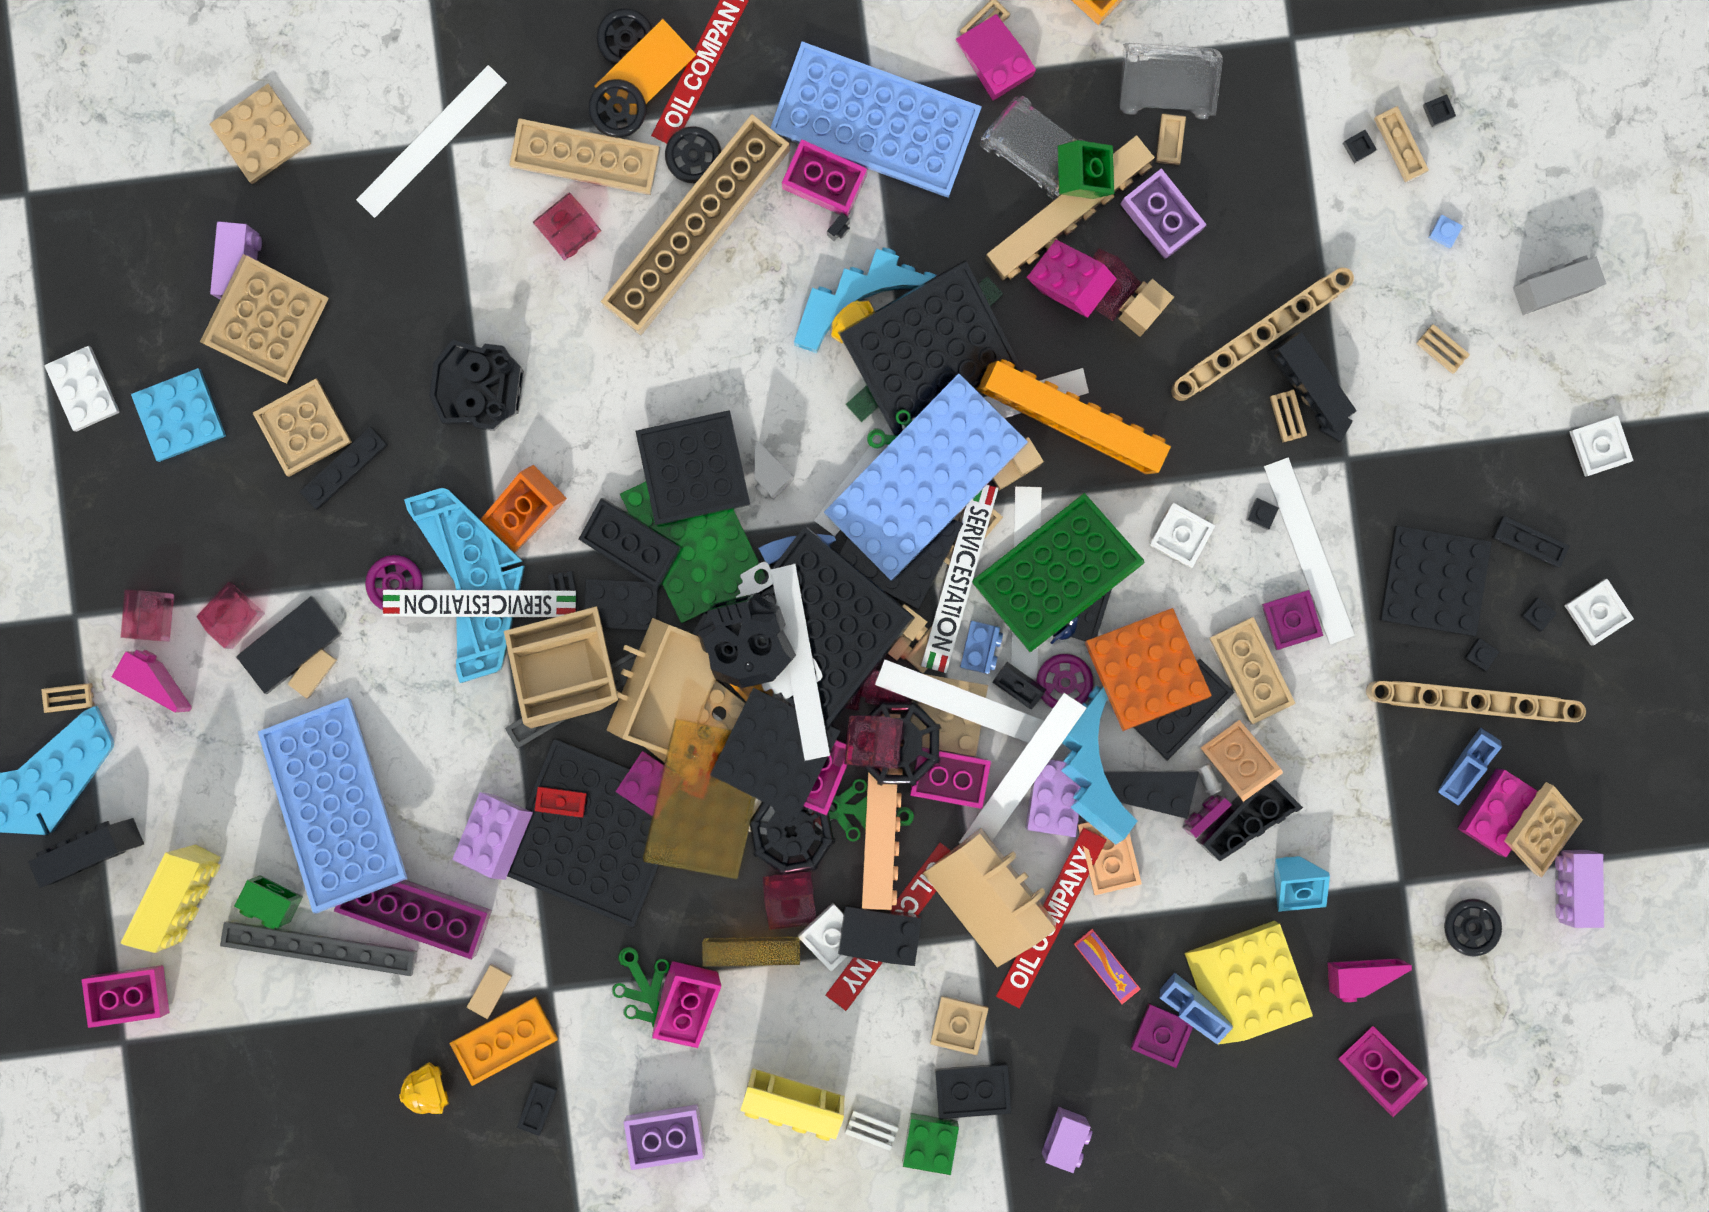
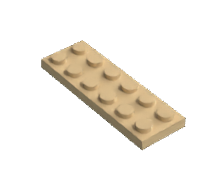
[509,119,660,195]

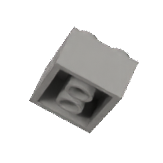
[1513,255,1606,315]

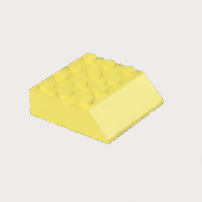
[121,844,221,953]
[1184,921,1313,1044]
[740,1068,845,1141]

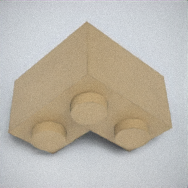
[1118,279,1174,337]
[992,437,1044,491]
[888,604,928,661]

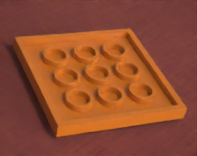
[1085,608,1212,731]

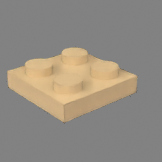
[930,996,988,1055]

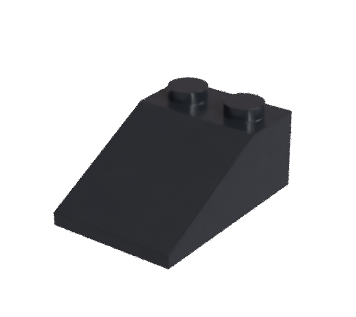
[838,906,922,966]

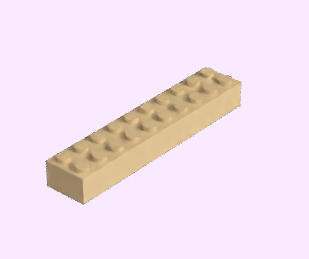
[600,114,790,336]

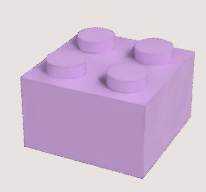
[1042,1107,1092,1173]

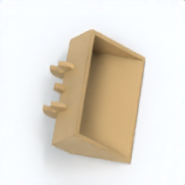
[607,618,716,760]
[923,828,1056,967]

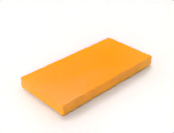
[594,19,696,121]
[449,997,558,1086]

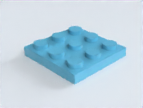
[131,368,226,462]

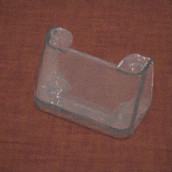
[1119,43,1223,119]
[979,96,1084,200]

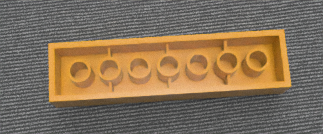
[977,359,1171,474]

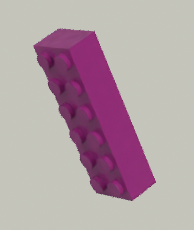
[333,880,492,960]

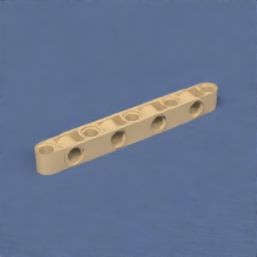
[1171,268,1354,401]
[1366,681,1586,722]

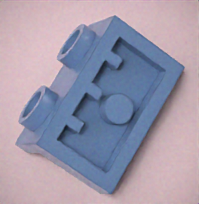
[960,621,1003,674]

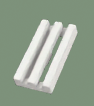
[845,1109,899,1151]

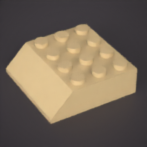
[504,606,618,728]

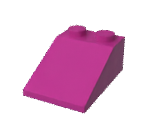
[955,14,1036,101]
[111,649,192,713]
[804,740,855,816]
[1327,958,1412,1002]
[652,961,722,1048]
[1339,1026,1428,1117]

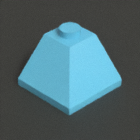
[1274,856,1330,912]

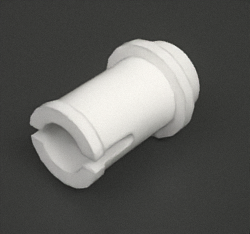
[1196,763,1223,796]

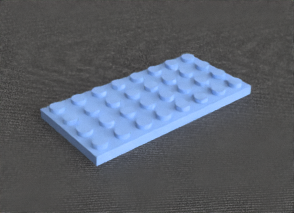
[770,42,982,198]
[824,374,1028,581]
[258,698,408,914]

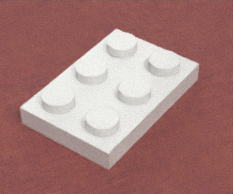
[44,346,120,432]

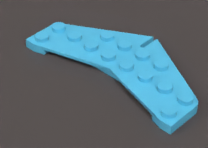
[404,488,525,683]
[0,706,114,835]

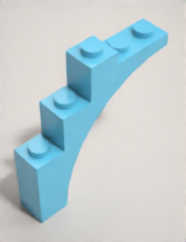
[794,247,937,353]
[1061,685,1137,845]

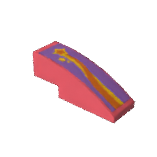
[1073,929,1141,1004]

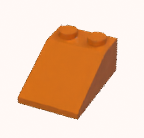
[480,465,567,553]

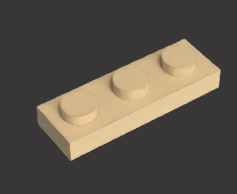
[1374,106,1429,182]

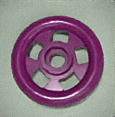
[365,555,423,610]
[1036,654,1094,708]

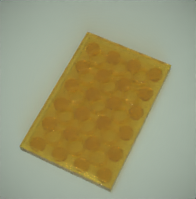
[643,718,756,879]

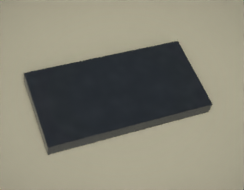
[578,498,683,589]
[236,596,342,694]
[1133,659,1235,761]

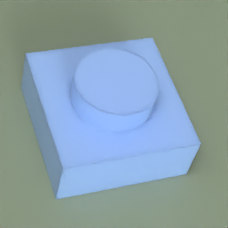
[1428,215,1463,249]

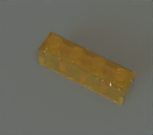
[702,937,801,967]

